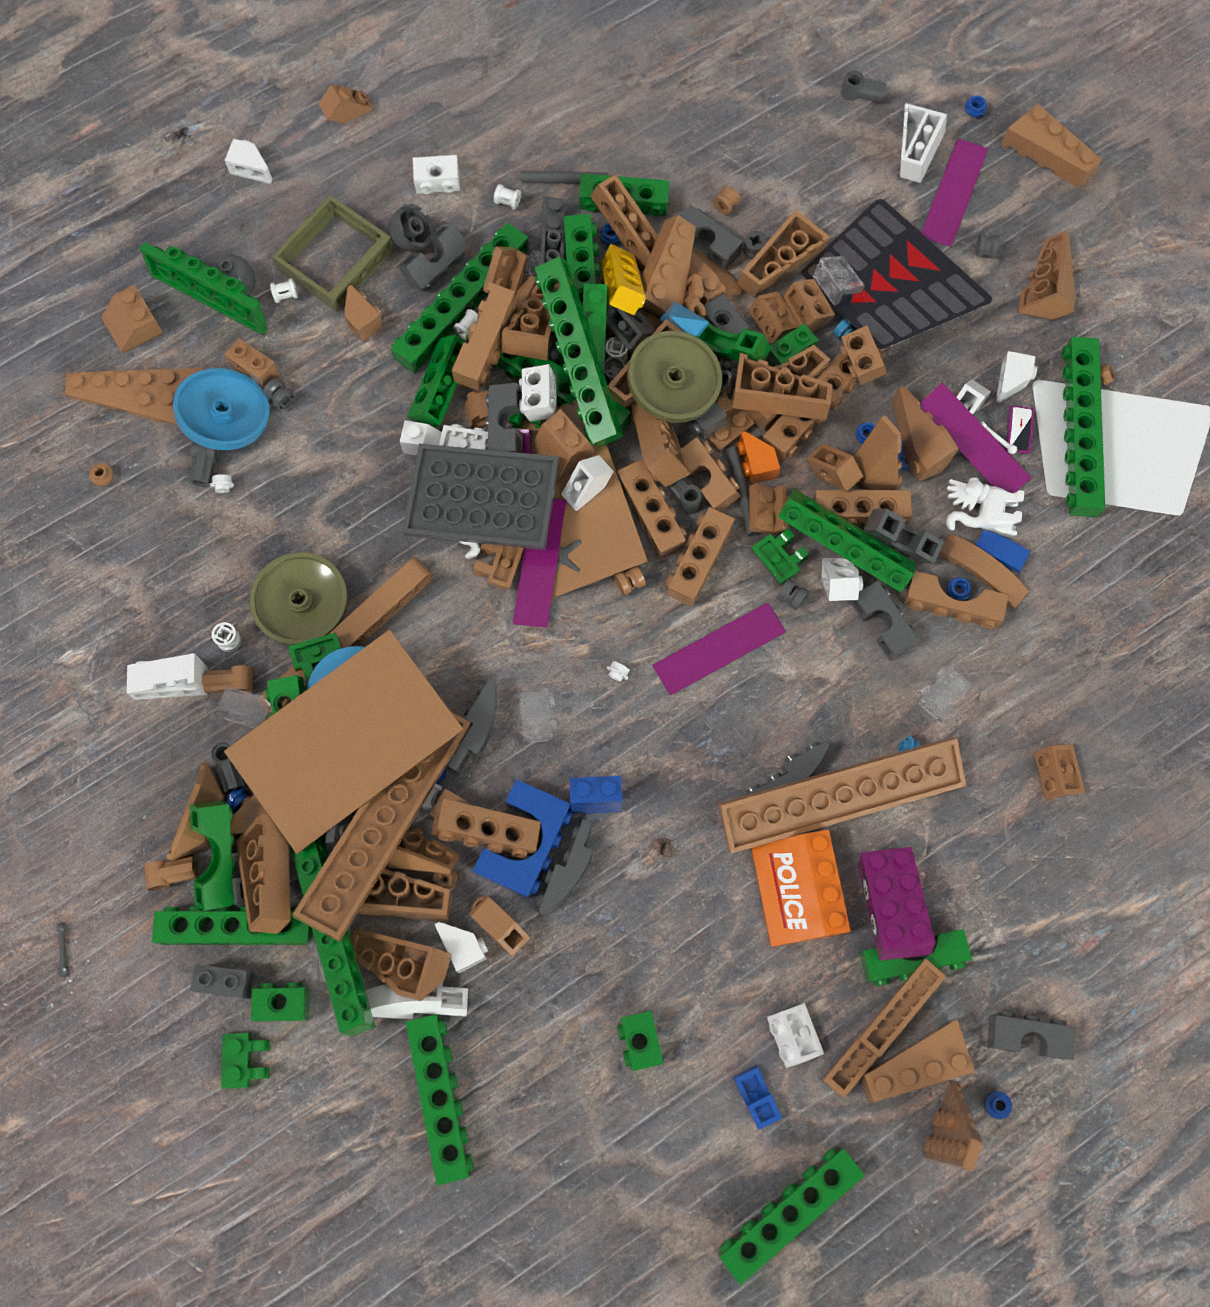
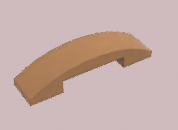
[939,534,1028,610]

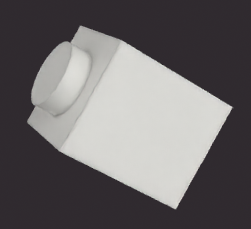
[225,139,272,184]
[995,351,1037,403]
[957,379,991,415]
[400,420,442,456]
[561,455,614,511]
[435,922,488,973]

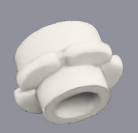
[210,474,234,493]
[607,661,630,682]

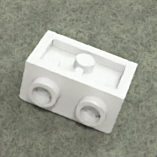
[439,424,488,450]
[767,1003,824,1067]

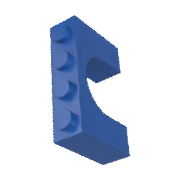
[473,779,574,899]

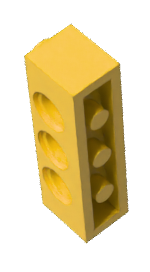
[600,244,646,315]

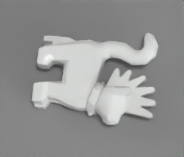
[946,477,1024,538]

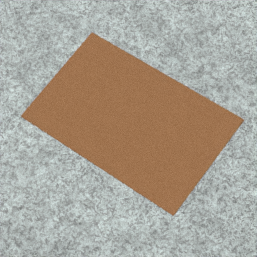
[506,396,648,598]
[224,629,463,854]

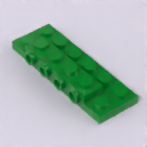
[140,242,267,335]

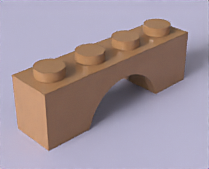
[903,571,1009,629]

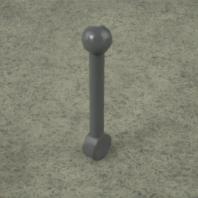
[56,923,69,977]

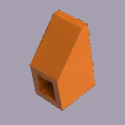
[737,432,780,484]

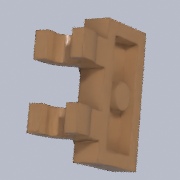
[683,274,706,318]
[473,544,524,591]

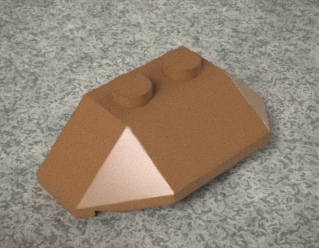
[166,762,227,861]

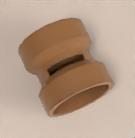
[614,566,646,596]

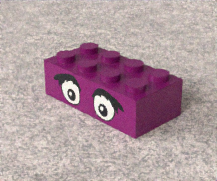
[858,847,936,961]

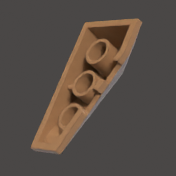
[1019,230,1075,320]
[687,247,743,305]
[892,386,958,481]
[854,415,902,490]
[385,827,460,874]
[352,928,452,1001]

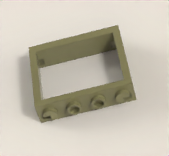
[272,195,395,312]

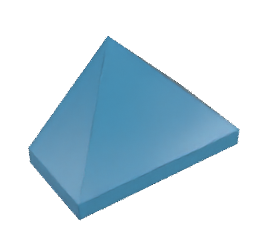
[660,302,709,338]

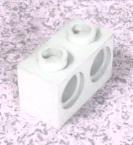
[519,364,556,422]
[821,557,863,601]

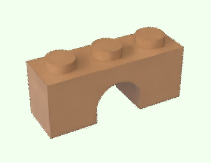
[681,437,741,512]

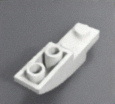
[366,982,468,1019]

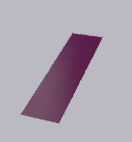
[921,138,988,247]
[920,382,1031,493]
[513,499,566,628]
[652,602,786,695]

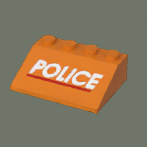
[751,830,851,947]

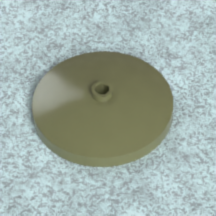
[627,331,722,423]
[250,552,348,646]

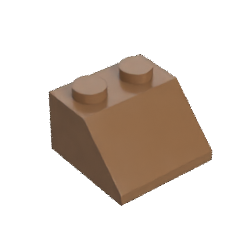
[101,285,163,354]
[530,409,595,482]

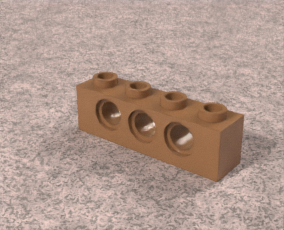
[590,174,658,271]
[617,459,687,559]
[813,490,912,526]
[665,507,735,607]
[431,798,541,858]

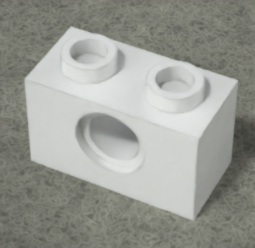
[413,155,460,194]

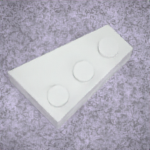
[900,103,947,183]
[127,653,208,700]

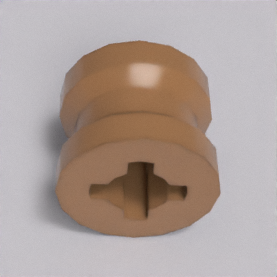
[712,186,741,215]

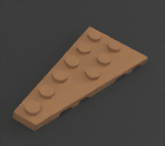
[65,368,205,427]
[923,1081,983,1172]

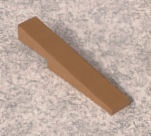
[820,959,946,1099]

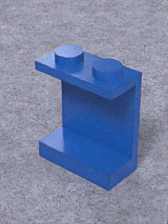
[569,776,622,814]

